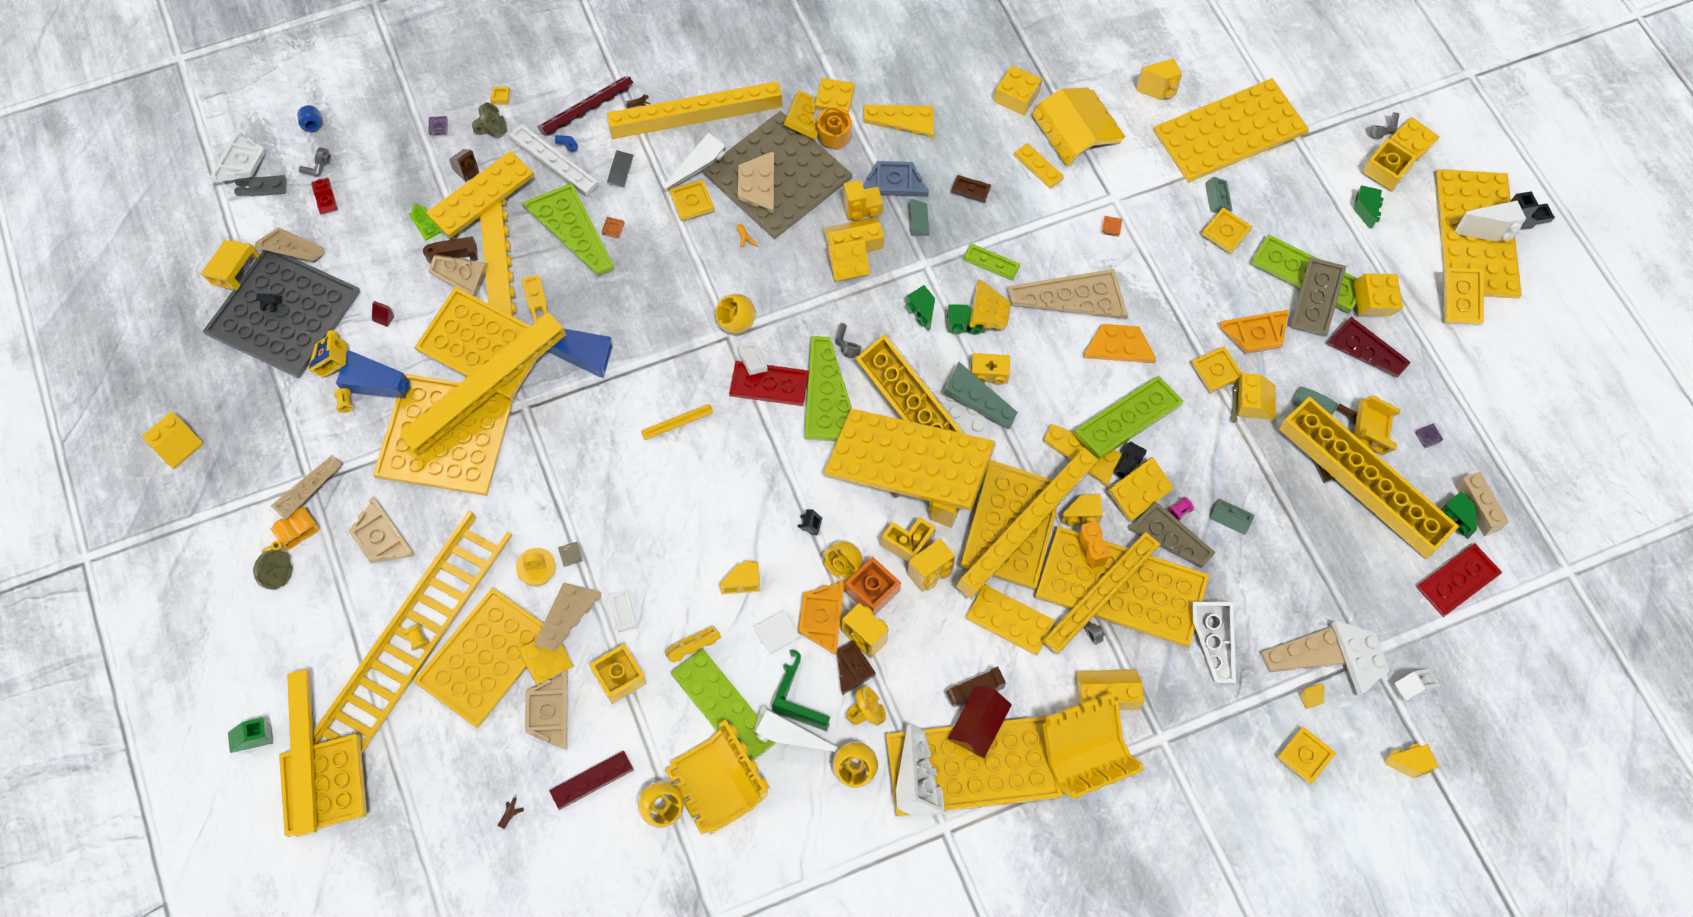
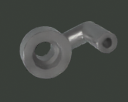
[1369,112,1400,138]
[299,147,331,177]
[835,323,862,358]
[1085,621,1105,645]

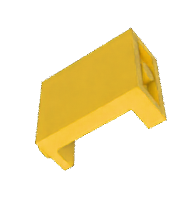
[201,240,260,290]
[1354,395,1401,455]

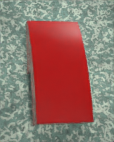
[311,178,338,215]

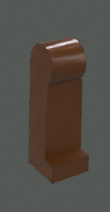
[423,236,478,264]
[945,666,1006,707]

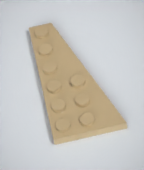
[1007,269,1128,319]

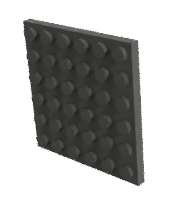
[203,250,360,379]

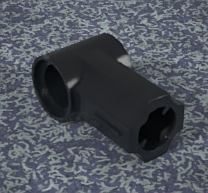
[1113,441,1147,479]

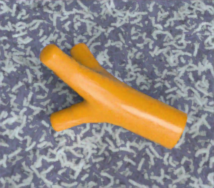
[736,224,759,247]

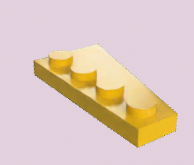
[864,104,934,138]
[1044,424,1122,488]

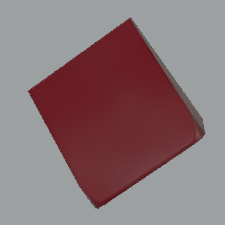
[372,301,394,327]

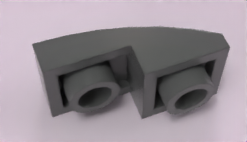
[607,150,634,188]

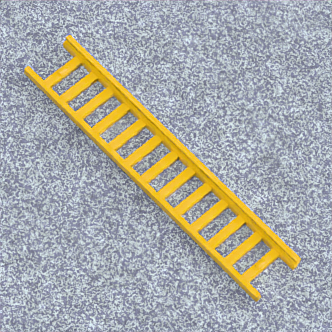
[313,511,512,754]

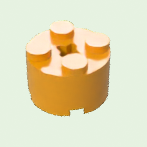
[817,107,852,150]

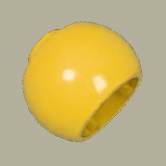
[715,293,756,334]
[833,742,878,788]
[638,781,684,828]

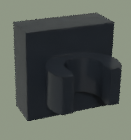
[256,293,282,312]
[798,509,823,535]

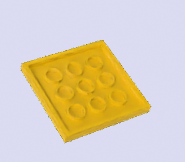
[279,734,367,837]

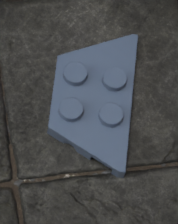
[863,161,929,196]

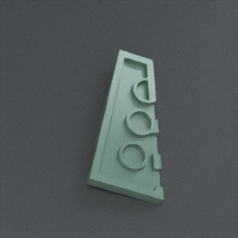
[943,362,1018,429]

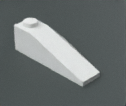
[662,132,726,192]
[1193,602,1236,683]
[896,725,945,815]

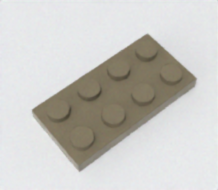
[1290,257,1346,337]

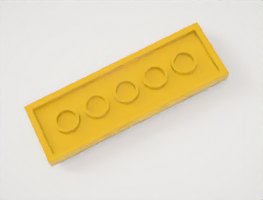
[426,151,535,239]

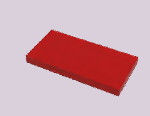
[729,361,809,406]
[1416,543,1503,618]

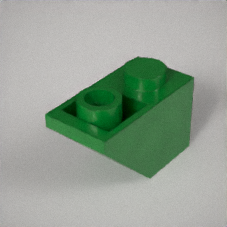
[1353,185,1384,229]
[905,285,935,331]
[947,304,985,335]
[1441,491,1477,539]
[228,717,273,753]

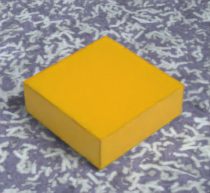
[490,87,511,105]

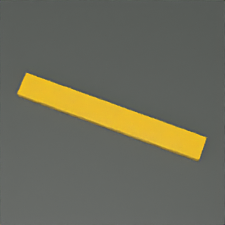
[1043,532,1160,655]
[287,669,317,837]

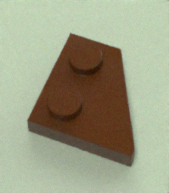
[837,641,876,695]

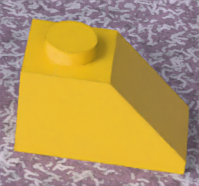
[720,561,761,595]

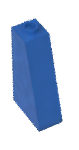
[546,329,613,378]
[336,351,410,398]

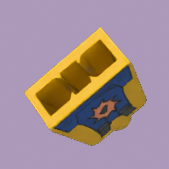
[308,330,347,378]

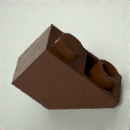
[449,149,479,182]

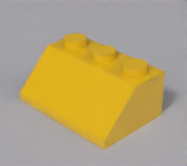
[823,217,885,252]
[1076,669,1144,710]

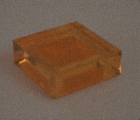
[1101,216,1122,237]
[601,217,625,239]

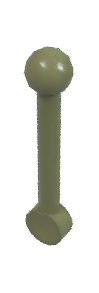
[1230,387,1239,423]

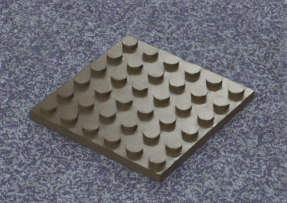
[703,110,852,240]

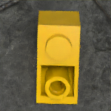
[1061,494,1103,526]
[1384,743,1439,778]

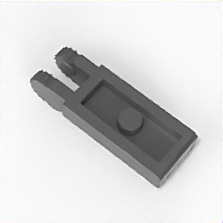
[234,175,287,197]

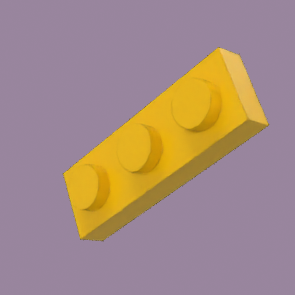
[1014,143,1064,189]

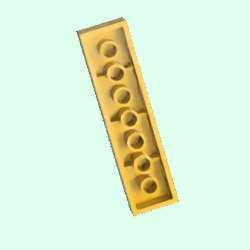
[856,334,966,434]

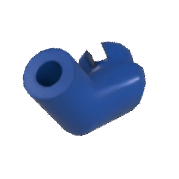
[555,135,578,152]

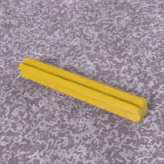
[641,404,713,440]

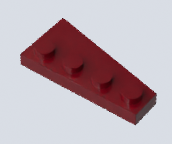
[1327,316,1411,378]

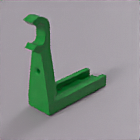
[772,650,831,732]

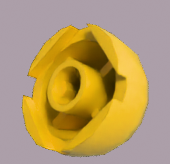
[823,541,863,581]

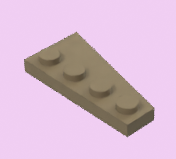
[1129,502,1216,568]

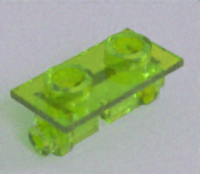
[409,203,441,241]

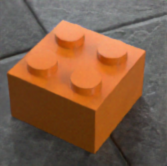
[844,556,901,616]

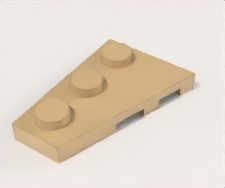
[255,227,324,261]
[428,255,488,296]

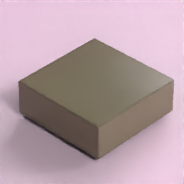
[558,542,583,567]

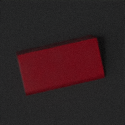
[947,686,1012,759]

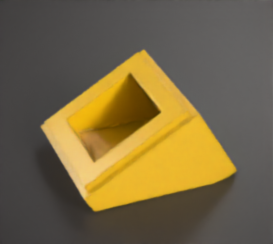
[1300,684,1324,709]

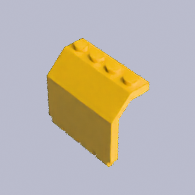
[1032,87,1126,166]
[1043,692,1143,799]
[665,720,770,835]

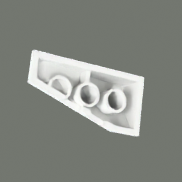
[753,705,840,752]

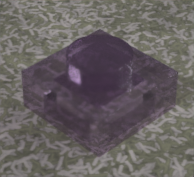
[428,116,448,135]
[1415,423,1443,449]

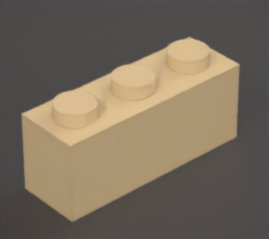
[1456,472,1509,537]

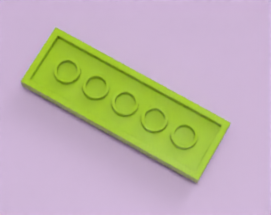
[1251,234,1357,313]
[1074,375,1184,460]
[671,649,777,760]

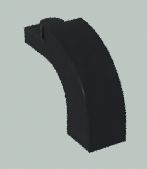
[1510,191,1555,229]

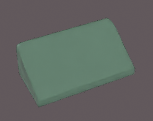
[1205,177,1233,213]
[909,199,929,236]
[1210,499,1255,535]

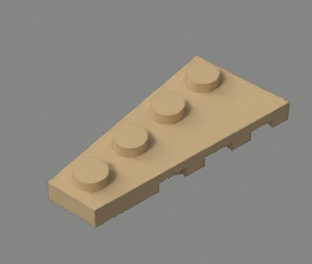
[270,455,342,519]
[535,583,601,651]
[1260,627,1346,672]

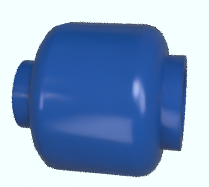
[297,105,322,132]

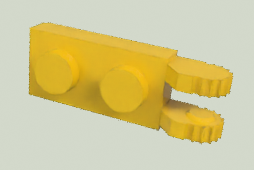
[521,274,548,324]
[665,625,721,663]

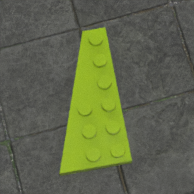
[522,183,615,276]
[805,336,852,441]

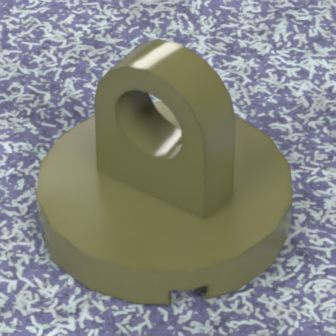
[472,102,507,136]
[253,550,292,590]

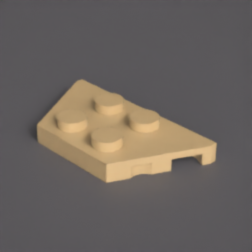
[738,152,774,213]
[349,496,414,563]
[525,671,568,750]

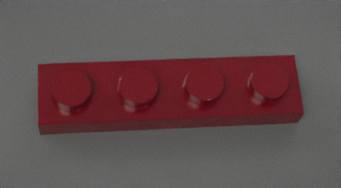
[549,751,634,810]

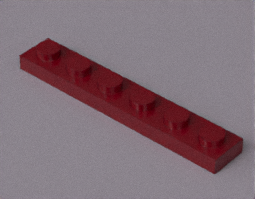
[537,76,633,135]

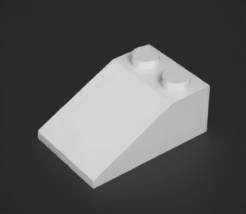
[1455,201,1526,242]

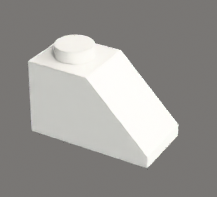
[1395,669,1440,701]

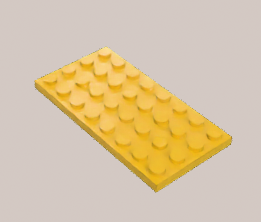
[1153,78,1309,183]
[1435,169,1522,299]
[824,408,996,511]
[1035,526,1210,648]
[886,716,1062,817]

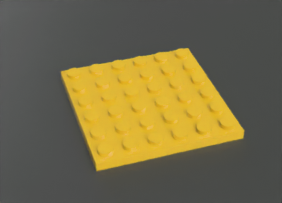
[373,374,516,496]

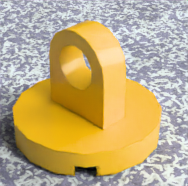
[516,548,556,587]
[846,686,886,726]

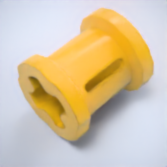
[334,388,354,413]
[403,624,429,651]

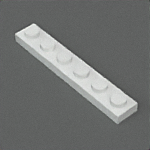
[509,124,598,196]

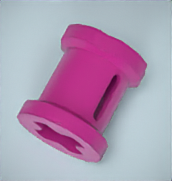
[1168,496,1194,521]

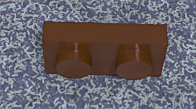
[951,175,991,203]

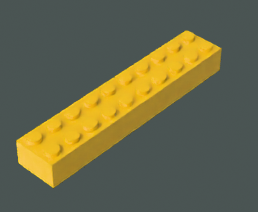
[1279,396,1459,559]

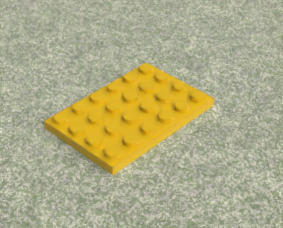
[414,287,537,400]
[960,460,1057,590]
[413,587,544,729]

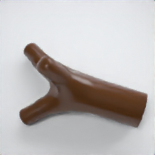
[626,94,651,108]
[1336,404,1357,425]
[497,797,524,830]

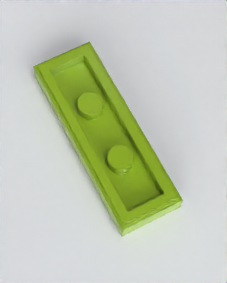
[963,244,1020,281]

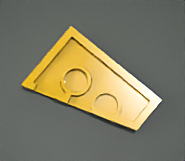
[783,90,818,140]

